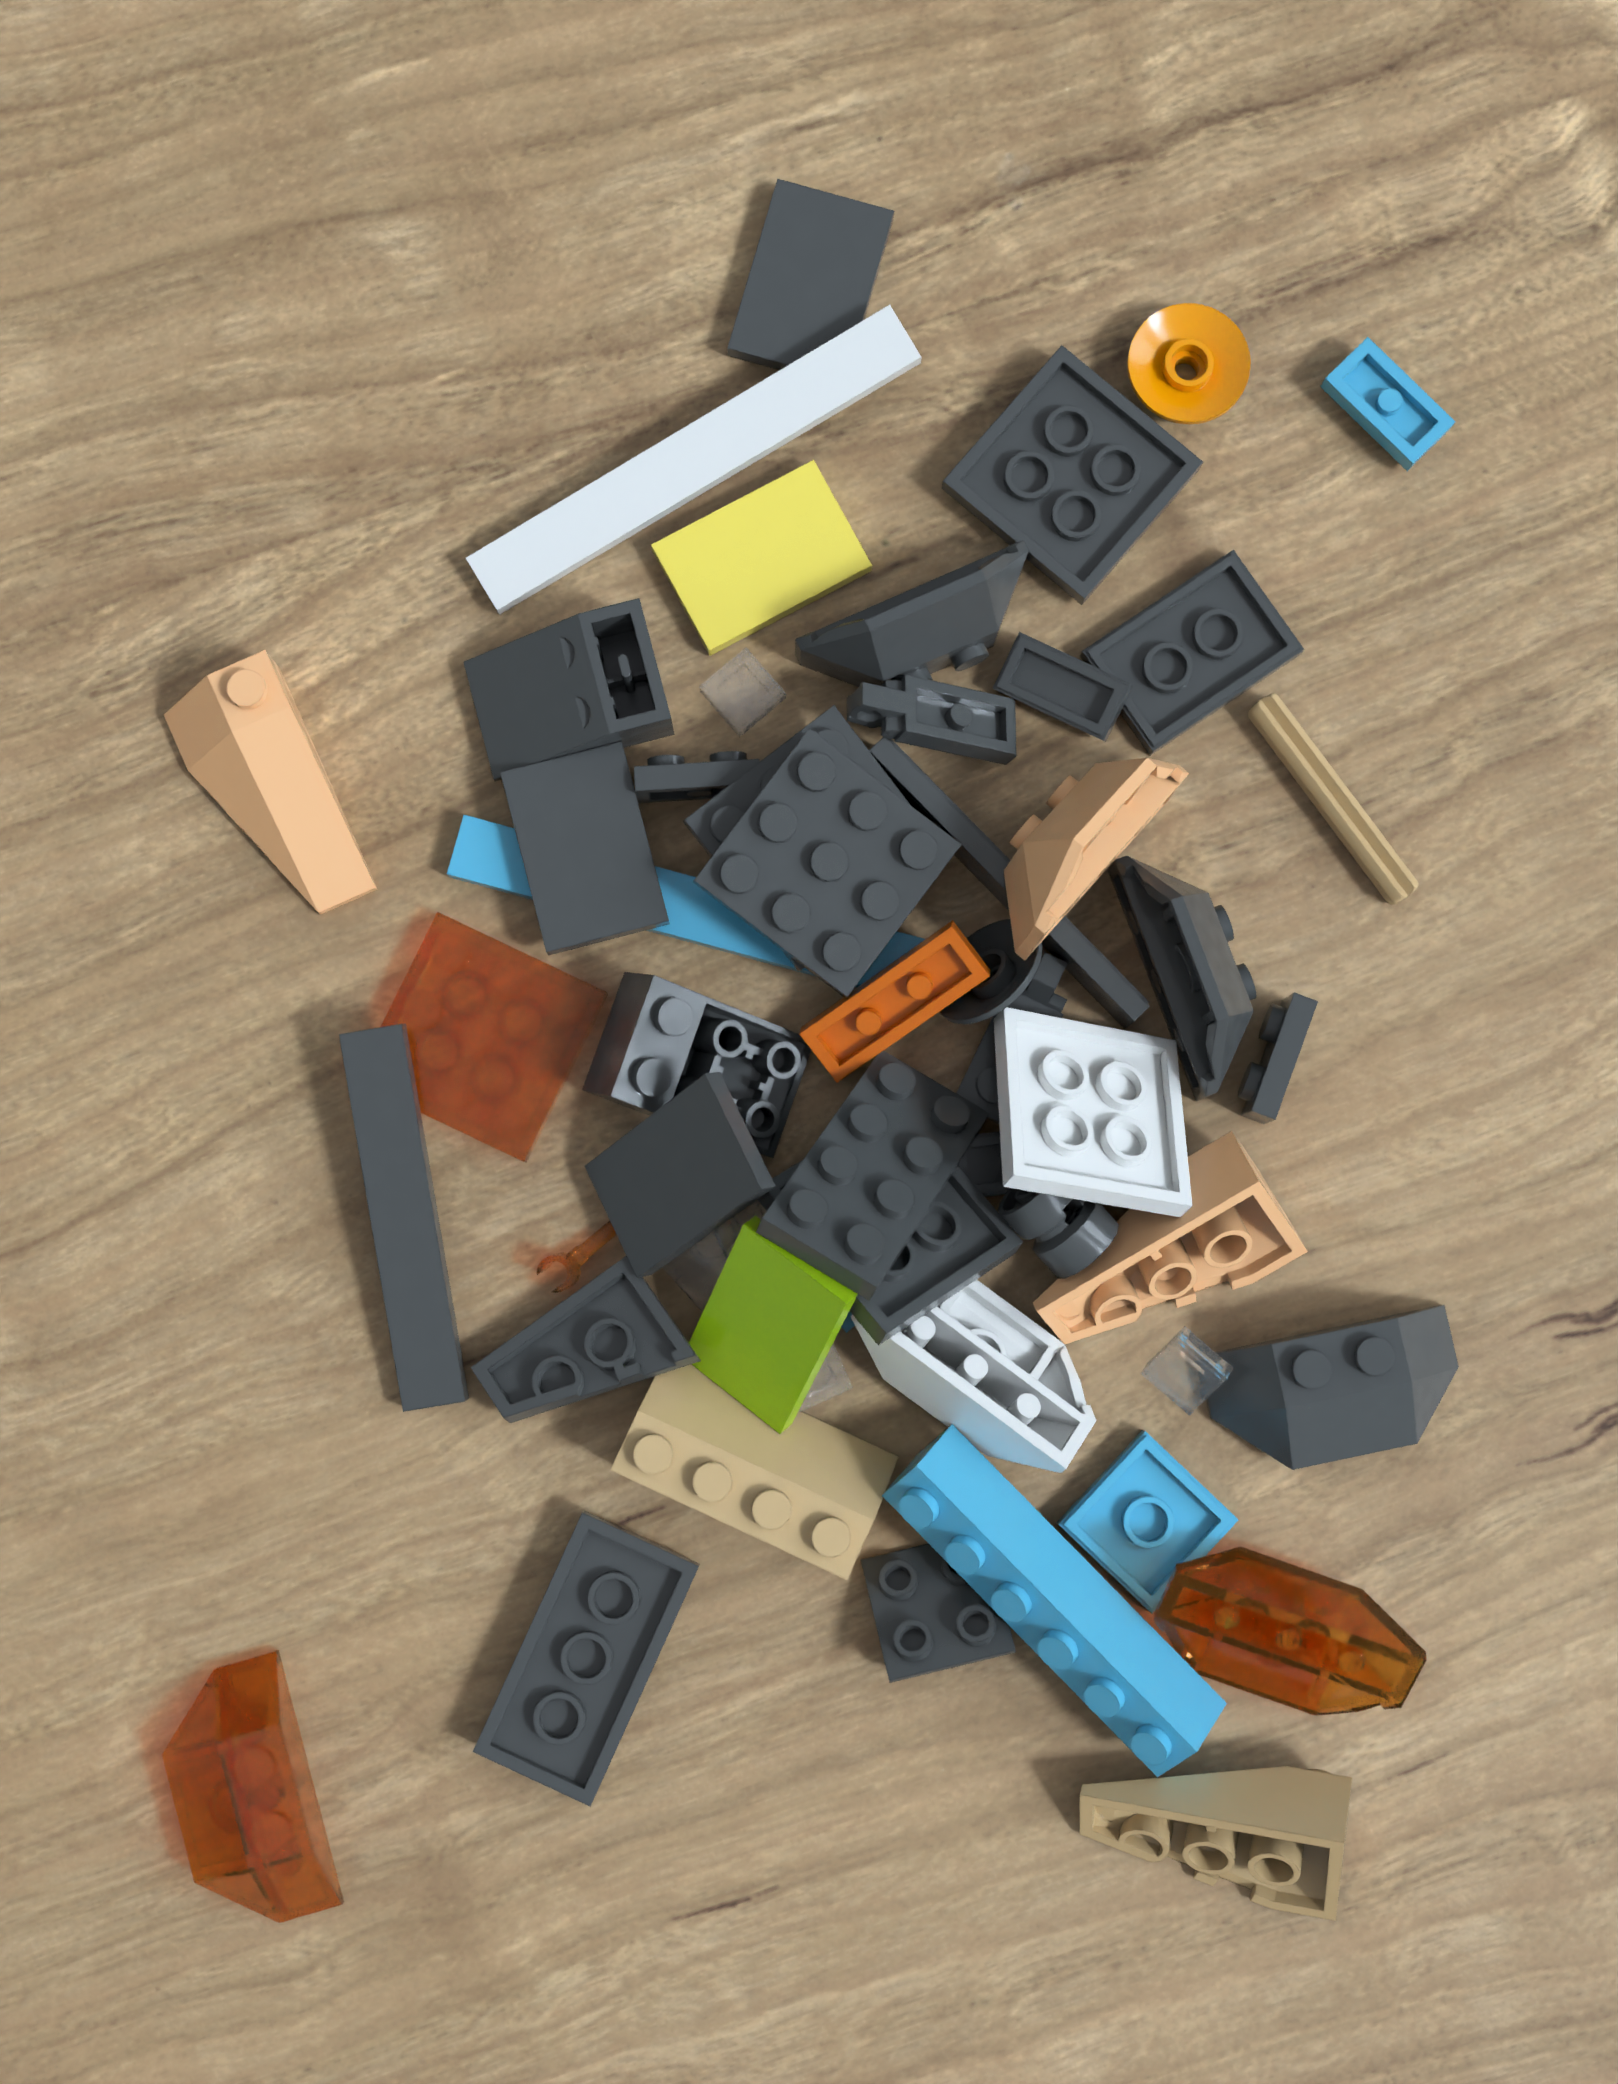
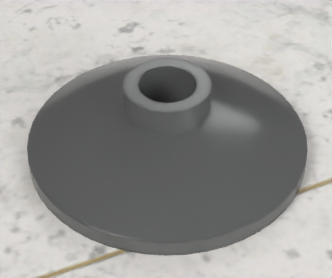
[939,919,1042,1025]

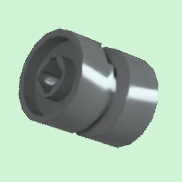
[997,1188,1119,1279]

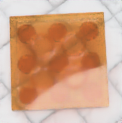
[381,912,608,1163]

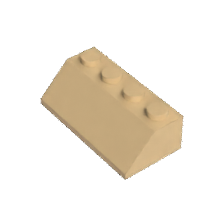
[611,1364,899,1580]

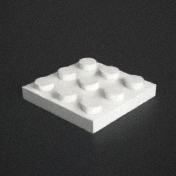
[993,1007,1193,1217]

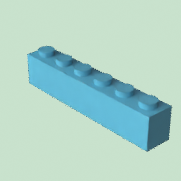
[882,1424,1227,1777]

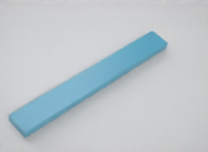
[447,815,925,987]

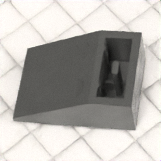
[463,598,675,781]
[582,972,811,1158]

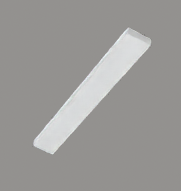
[466,305,921,614]

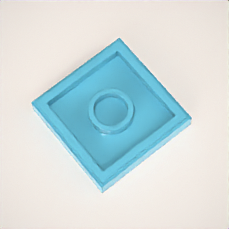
[1056,1430,1238,1614]

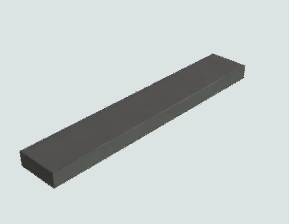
[869,737,1150,1029]
[339,1024,469,1412]

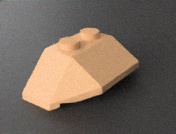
[1004,758,1189,961]

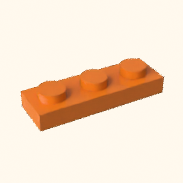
[799,920,990,1083]

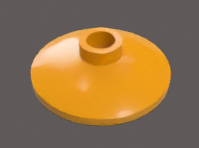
[1127,303,1251,424]

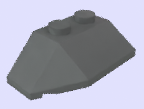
[795,539,1029,687]
[1108,856,1257,1101]
[1197,1305,1459,1470]

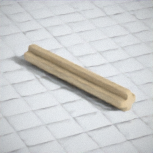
[1248,693,1418,905]

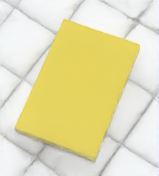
[651,460,872,656]

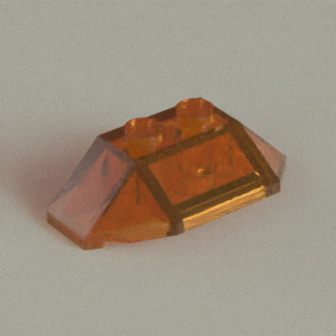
[1153,1546,1427,1716]
[162,1650,344,1923]

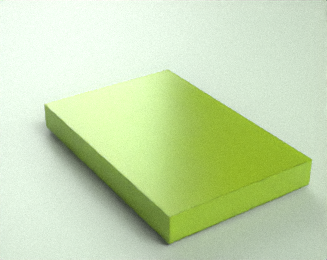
[689,1215,858,1434]

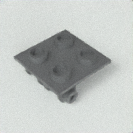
[861,1544,1016,1683]

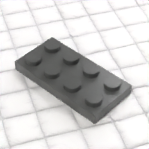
[756,1051,990,1301]
[473,1510,700,1807]

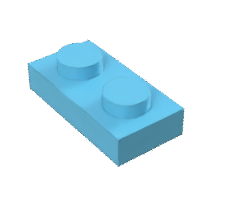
[1320,337,1456,471]

